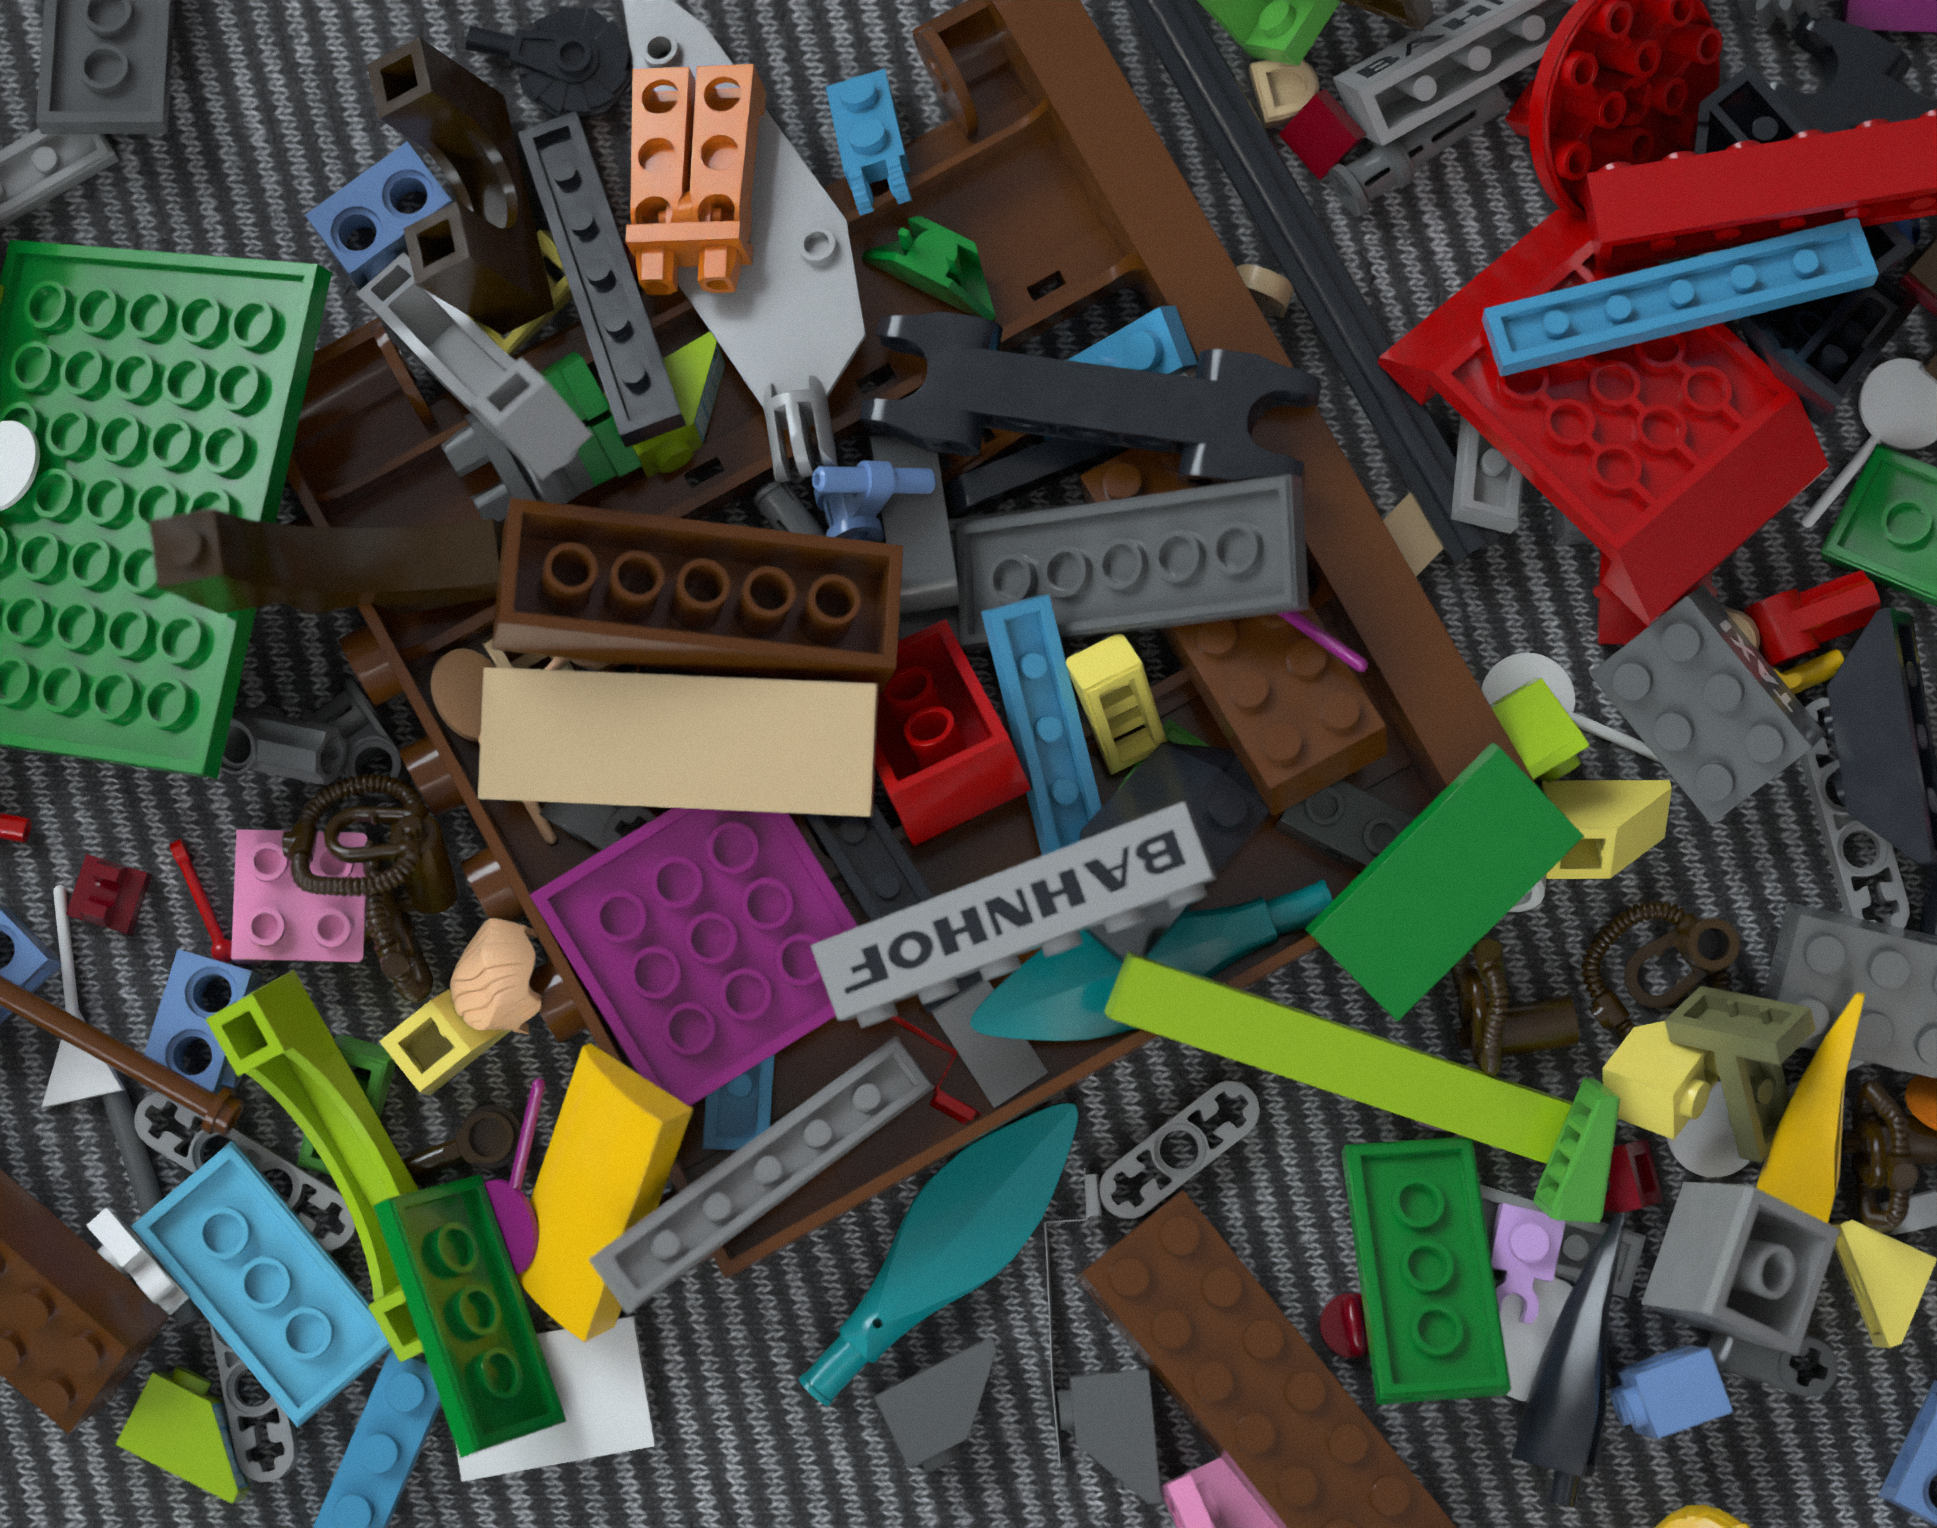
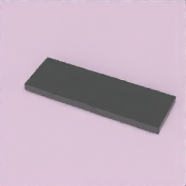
[955,474,1309,651]

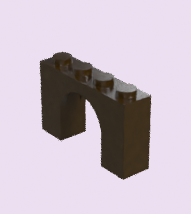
[367,37,555,336]

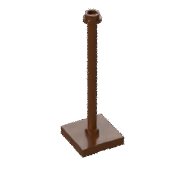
[0,975,245,1136]

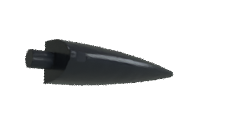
[1512,1213,1627,1507]

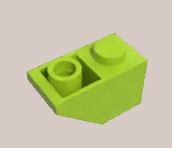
[1490,678,1590,783]

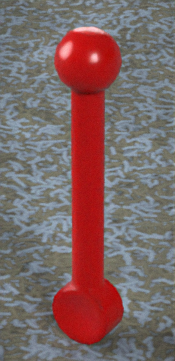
[169,838,232,963]

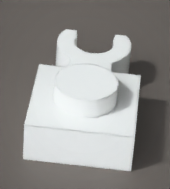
[87,1207,189,1315]

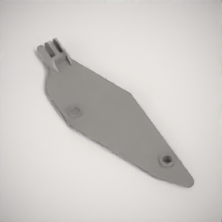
[623,0,866,483]

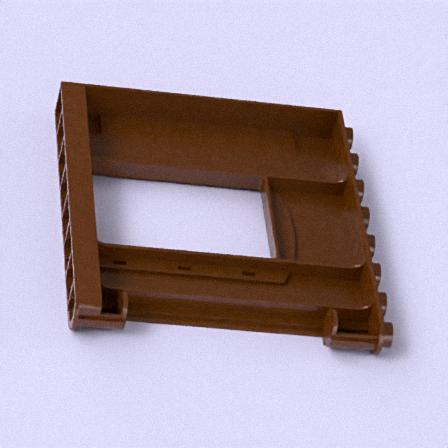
[285,0,1537,1278]

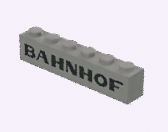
[1332,0,1578,146]
[811,802,1218,1028]

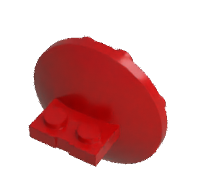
[1504,0,1723,219]

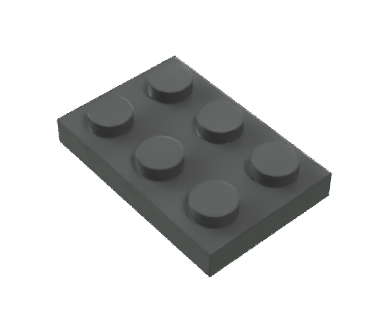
[36,0,175,134]

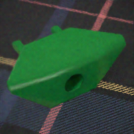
[861,215,996,322]

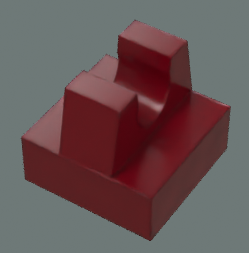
[66,854,152,936]
[1603,1138,1664,1213]

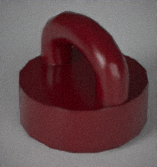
[1318,1293,1370,1358]

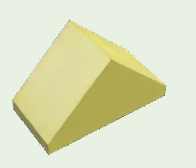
[1829,1220,1937,1348]

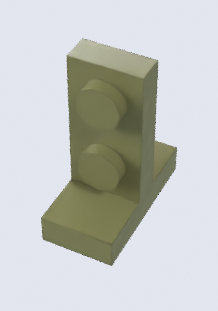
[1665,986,1816,1163]

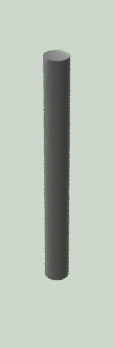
[101,1074,204,1327]

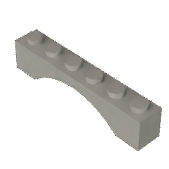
[357,252,592,480]

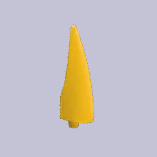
[1756,992,1866,1224]

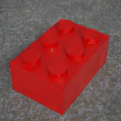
[875,619,1031,846]

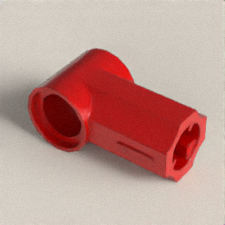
[1744,570,1881,667]

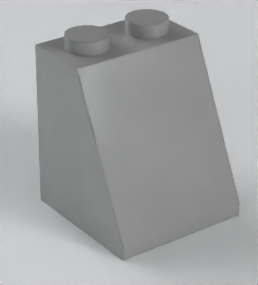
[1641,1182,1840,1355]

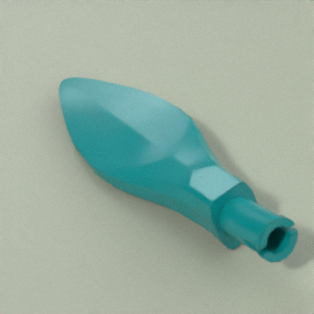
[970,879,1333,1041]
[798,1102,1079,1407]

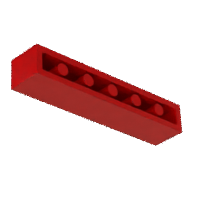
[1584,109,1937,271]

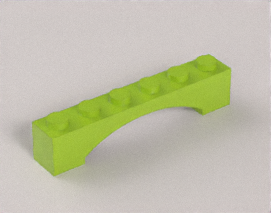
[205,970,424,1363]

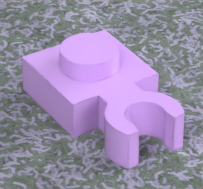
[1489,1203,1566,1324]

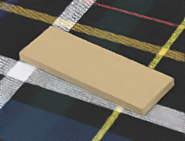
[478,667,879,817]

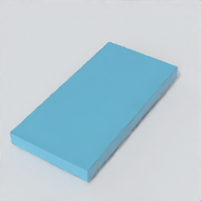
[131,1141,391,1427]

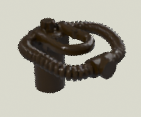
[282,773,460,914]
[308,861,433,1003]
[1581,900,1740,1039]
[1451,932,1579,1076]
[1842,1080,1937,1232]

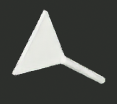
[41,885,126,1108]

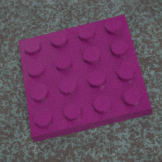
[530,808,858,1106]

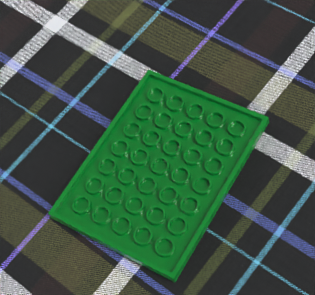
[0,240,332,779]

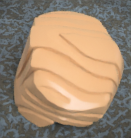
[450,918,541,1034]

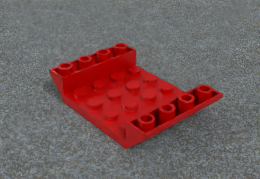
[1377,209,1829,627]

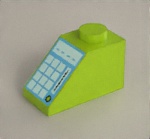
[603,332,726,478]
[115,1366,250,1504]

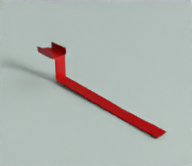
[889,1015,982,1125]

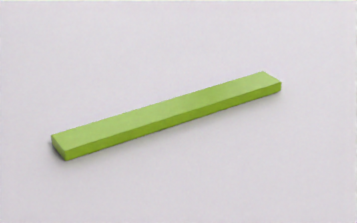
[1104,951,1573,1164]

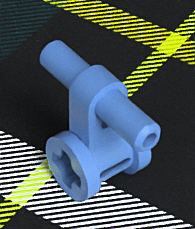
[812,461,936,543]

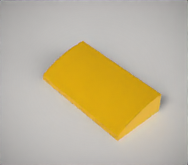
[516,1043,693,1343]

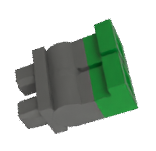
[441,351,642,525]

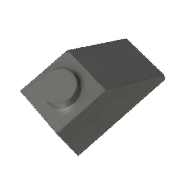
[874,1336,997,1473]
[1057,1368,1162,1504]

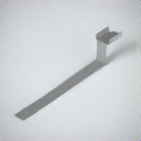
[1044,1168,1102,1464]

